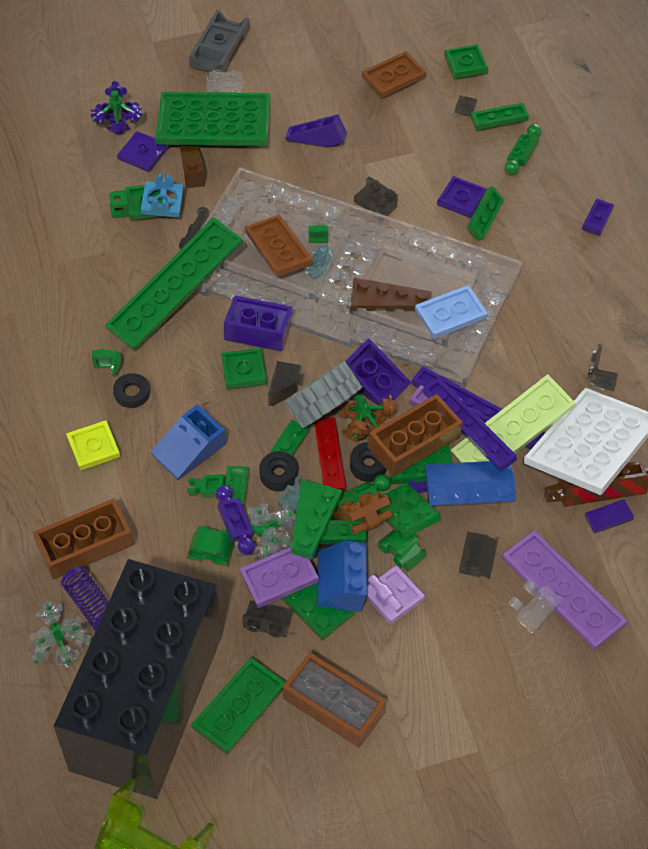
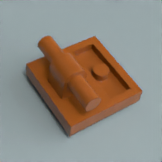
[334,492,392,535]

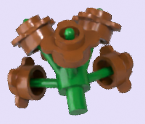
[339,395,397,441]

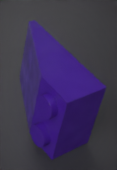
[345,338,411,405]

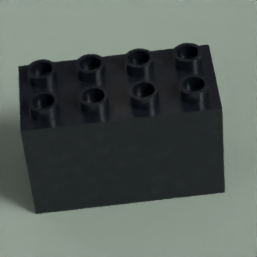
[54,559,222,799]

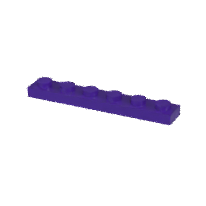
[422,377,517,472]

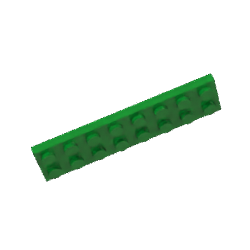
[105,217,243,351]

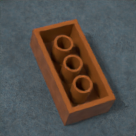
[367,394,463,476]
[33,498,134,580]

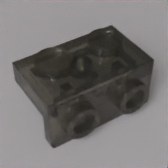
[354,176,398,220]

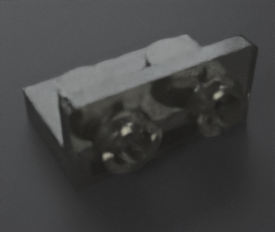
[242,600,293,638]

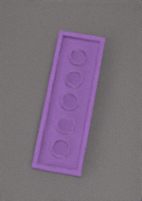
[502,530,628,651]

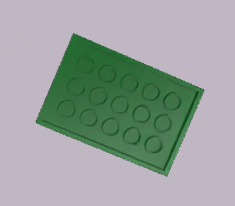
[155,92,270,146]

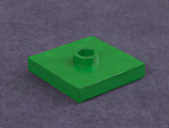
[444,44,489,79]
[221,348,267,390]

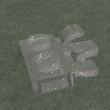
[508,579,563,634]

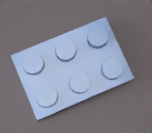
[415,285,488,339]

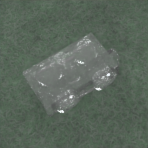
[206,70,244,93]

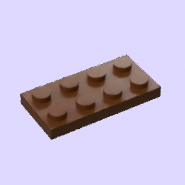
[245,214,313,277]

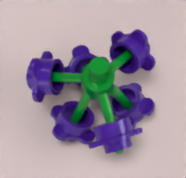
[90,81,143,134]

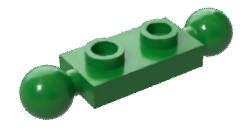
[505,124,541,175]
[337,474,391,509]

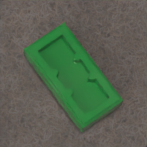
[225,465,249,507]

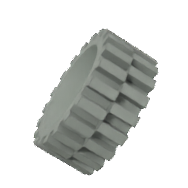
[284,361,362,428]

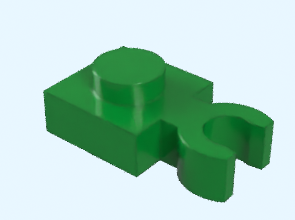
[187,474,226,498]

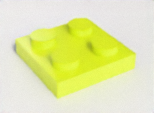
[66,420,120,471]

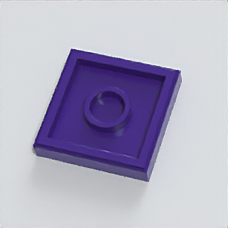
[437,176,487,218]

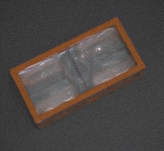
[282,652,386,748]

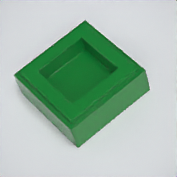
[308,225,328,243]

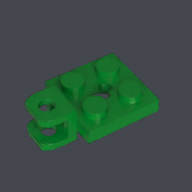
[109,185,166,220]

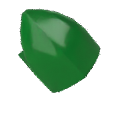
[91,349,122,376]

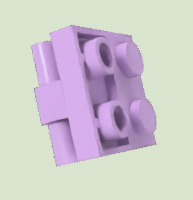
[366,565,425,625]

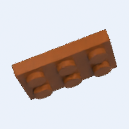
[362,51,426,98]

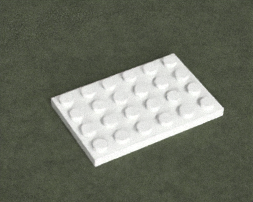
[524,388,648,495]

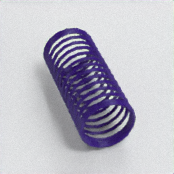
[61,567,108,632]

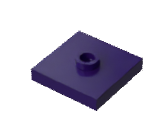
[117,131,169,172]

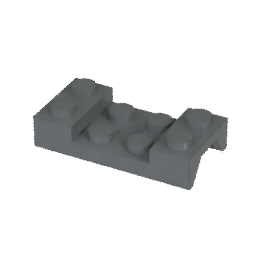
[189,10,250,76]

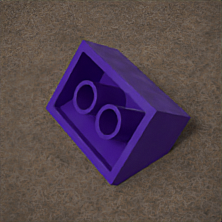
[224,295,293,351]

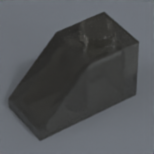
[268,361,305,406]

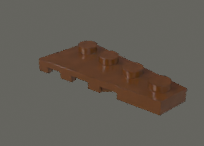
[350,277,432,311]

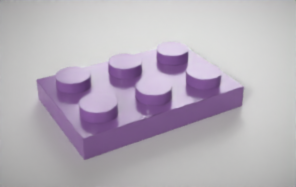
[240,547,319,608]

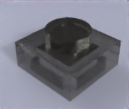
[455,95,477,117]

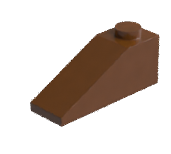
[179,145,205,189]

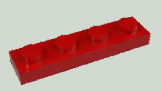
[314,417,346,492]

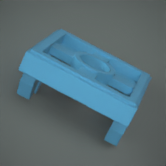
[141,173,184,217]

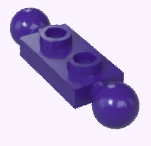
[216,485,255,555]

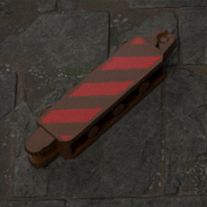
[545,461,648,507]

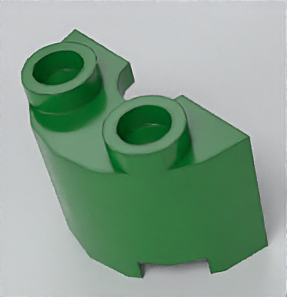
[186,526,235,567]
[378,529,427,572]

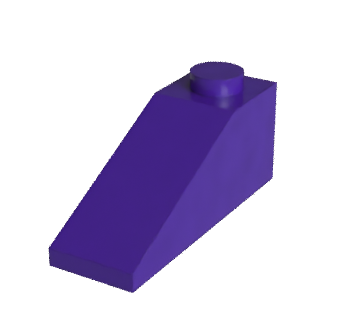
[285,114,347,147]

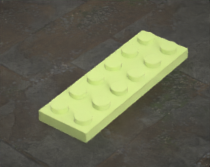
[451,374,576,463]

